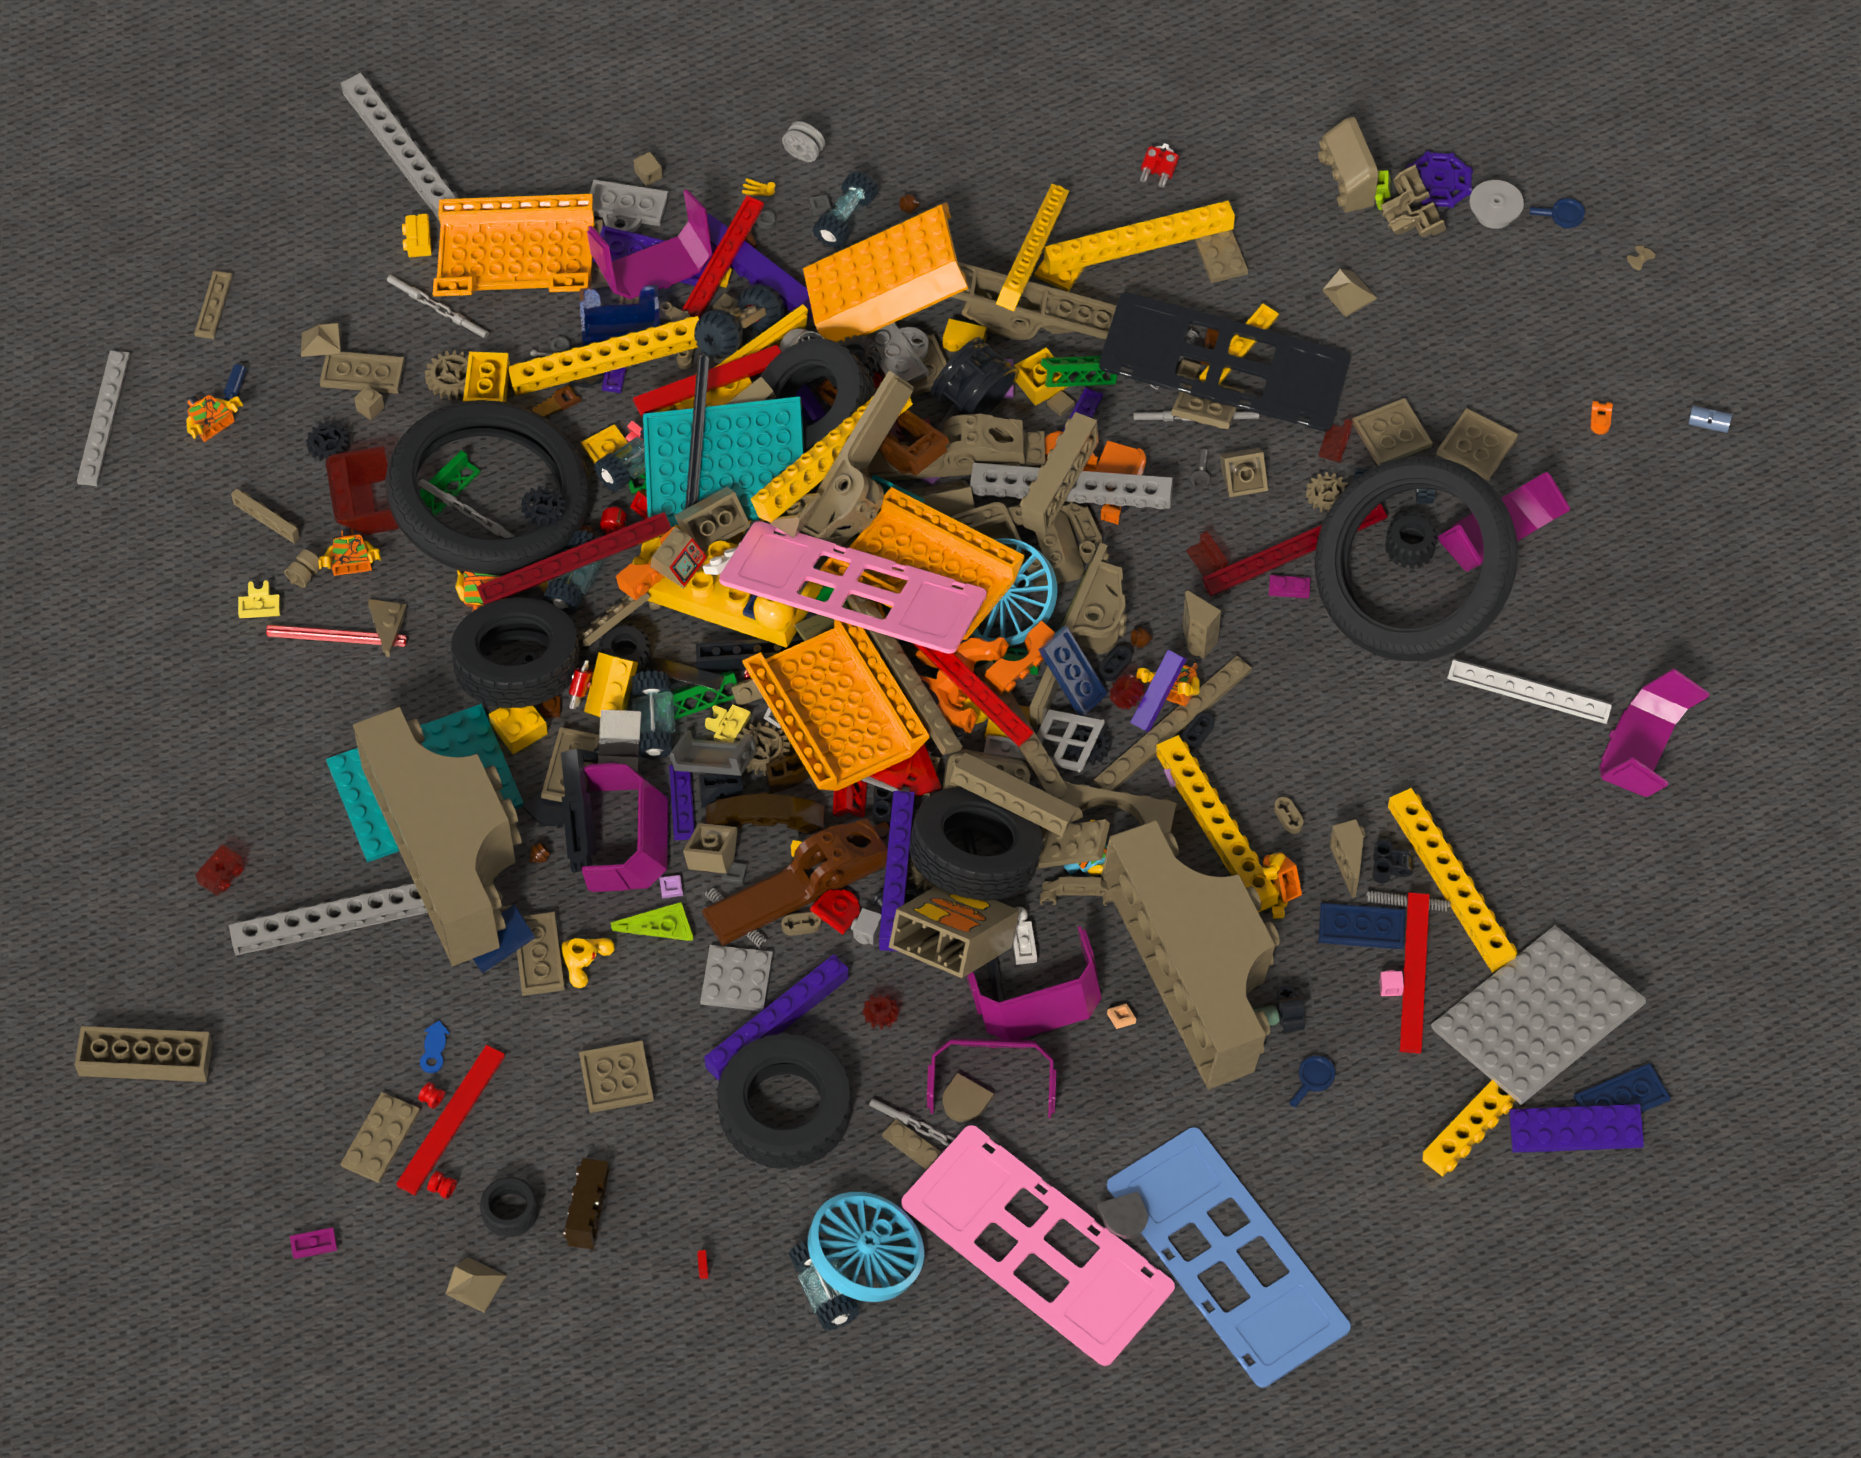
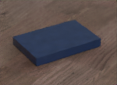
[473,905,536,973]

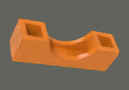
[616,527,674,601]
[983,621,1055,695]

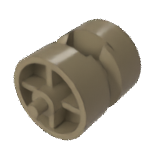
[284,549,320,588]

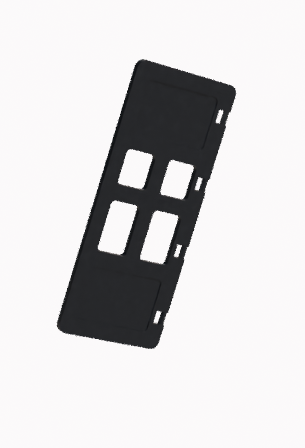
[1099,292,1351,432]

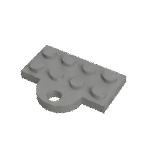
[589,180,668,233]
[864,323,929,384]

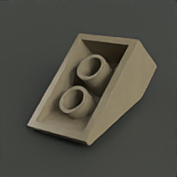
[1329,819,1365,898]

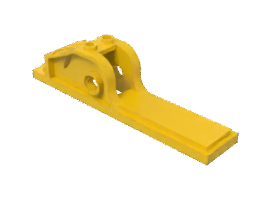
[654,304,808,413]

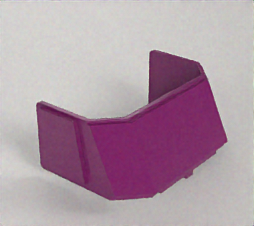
[587,189,712,299]
[1438,472,1570,572]
[1599,669,1710,797]
[582,763,668,892]
[966,926,1102,1040]
[927,1037,1056,1118]

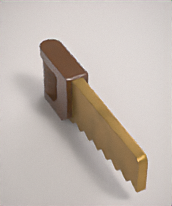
[532,385,582,418]

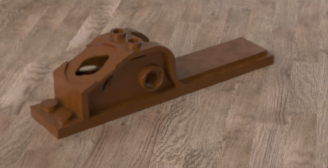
[814,379,949,475]
[702,818,890,946]

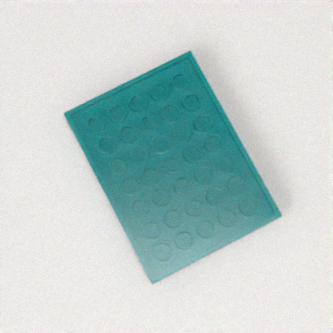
[643,397,807,528]
[326,704,524,863]

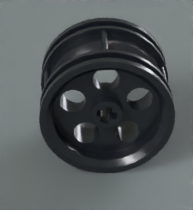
[931,337,1018,415]

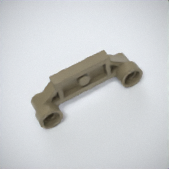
[659,302,695,369]
[1060,501,1102,563]
[1040,876,1116,906]

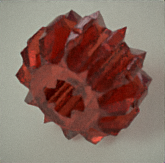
[1109,674,1144,710]
[863,993,899,1030]

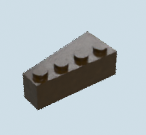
[563,1158,610,1250]

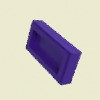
[602,367,627,393]

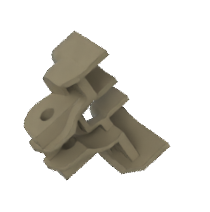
[1381,165,1447,237]

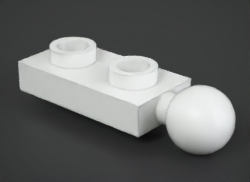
[1013,907,1037,965]

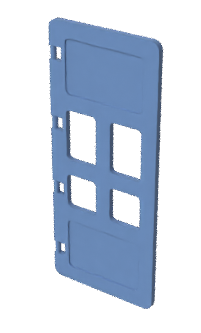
[1107,1127,1351,1387]

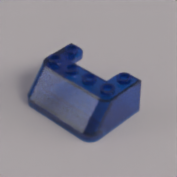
[579,285,661,354]

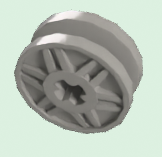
[782,121,825,162]

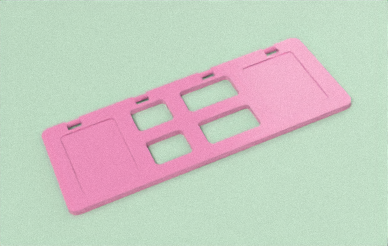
[719,521,986,654]
[901,1125,1175,1366]

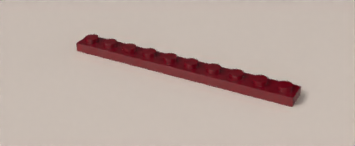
[1202,503,1388,597]
[476,512,671,605]

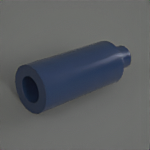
[224,364,247,401]

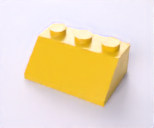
[463,352,510,402]
[584,652,638,717]

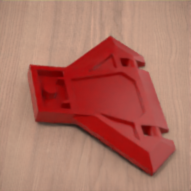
[869,719,942,796]

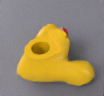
[562,938,615,988]

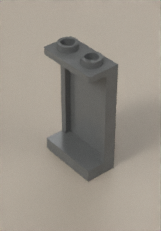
[670,730,757,776]

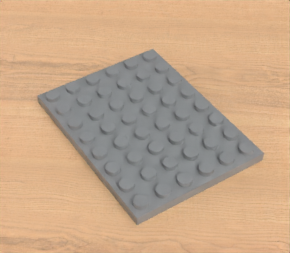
[1431,925,1646,1105]

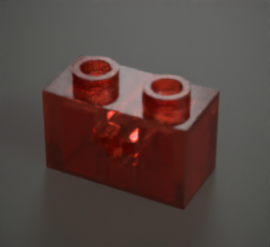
[195,844,244,896]

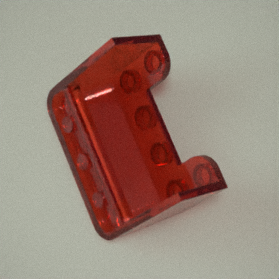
[326,446,398,535]

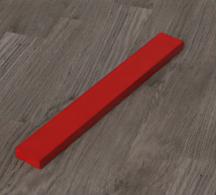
[681,195,764,319]
[633,345,781,417]
[913,643,1034,748]
[1399,892,1430,1054]
[396,1045,505,1196]

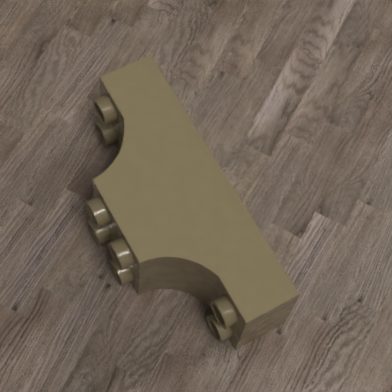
[353,707,522,967]
[1101,820,1280,1090]

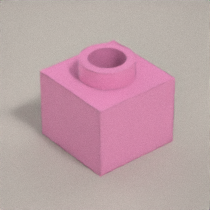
[1379,970,1404,996]

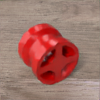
[418,1082,445,1109]

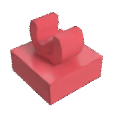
[625,421,643,448]

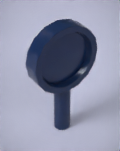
[1530,198,1585,228]
[1289,1056,1335,1108]

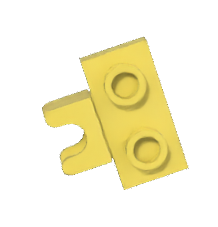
[238,581,280,618]
[705,704,751,742]

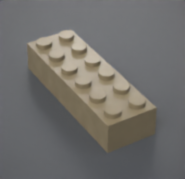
[1020,412,1099,535]
[75,1026,213,1082]

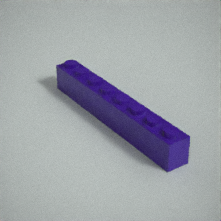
[707,214,813,321]
[879,791,915,952]
[704,954,848,1081]

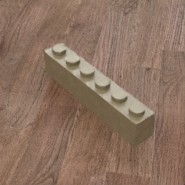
[950,753,1077,837]

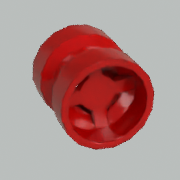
[427,1171,457,1200]

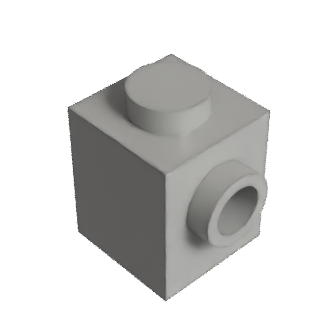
[851,908,881,945]

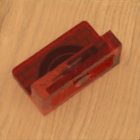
[1318,419,1353,463]
[1186,531,1228,577]

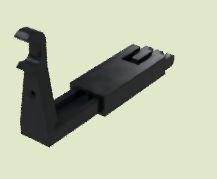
[561,748,599,873]

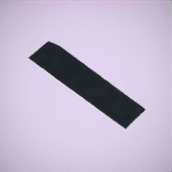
[647,658,724,690]

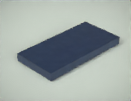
[1038,626,1108,716]
[1318,903,1405,949]
[1574,1063,1671,1113]

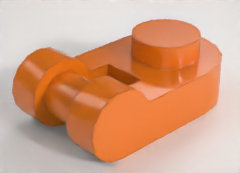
[1590,401,1613,434]

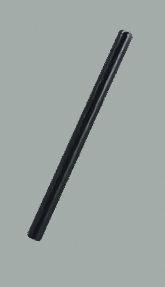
[685,355,709,509]

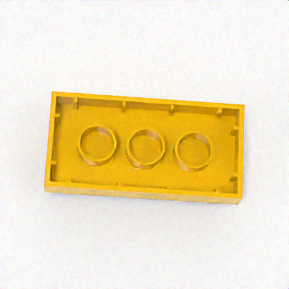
[647,525,823,648]

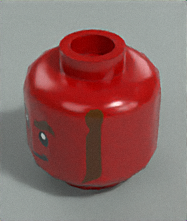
[600,506,627,535]

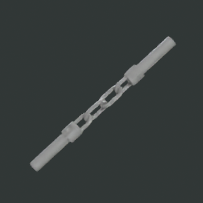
[387,275,489,339]
[1133,411,1259,421]
[418,479,515,538]
[869,1098,956,1146]

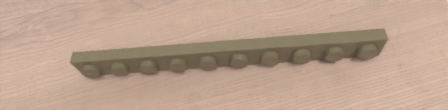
[847,594,962,755]
[1094,656,1252,791]
[974,661,1083,823]

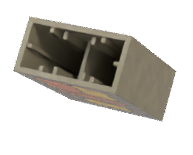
[889,886,1019,978]

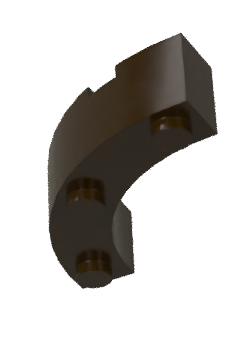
[766,753,810,794]
[706,792,824,835]

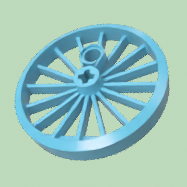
[972,538,1057,647]
[808,1192,924,1302]

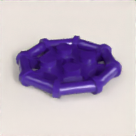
[1405,151,1473,209]

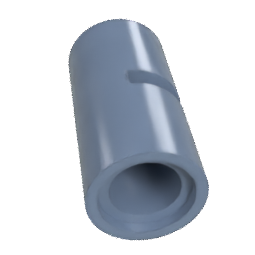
[1688,406,1732,433]

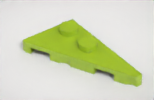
[610,902,693,941]

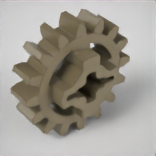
[1306,472,1348,513]

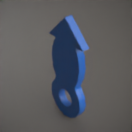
[420,1021,450,1073]

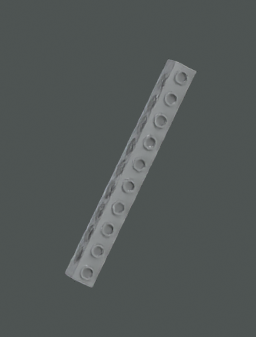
[341,73,459,220]
[970,463,1173,509]
[229,883,428,956]

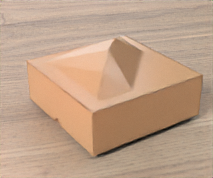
[1107,1003,1136,1029]

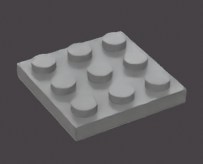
[700,945,773,1011]

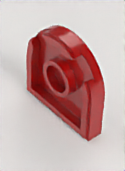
[810,889,860,935]

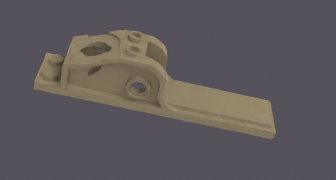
[951,262,1116,340]
[799,371,914,552]
[868,414,1046,481]
[1029,543,1128,729]

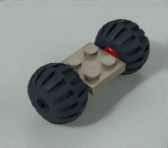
[694,284,784,359]

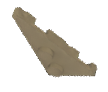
[368,599,407,657]

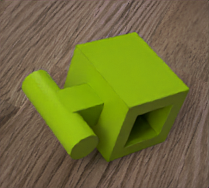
[1375,170,1391,210]

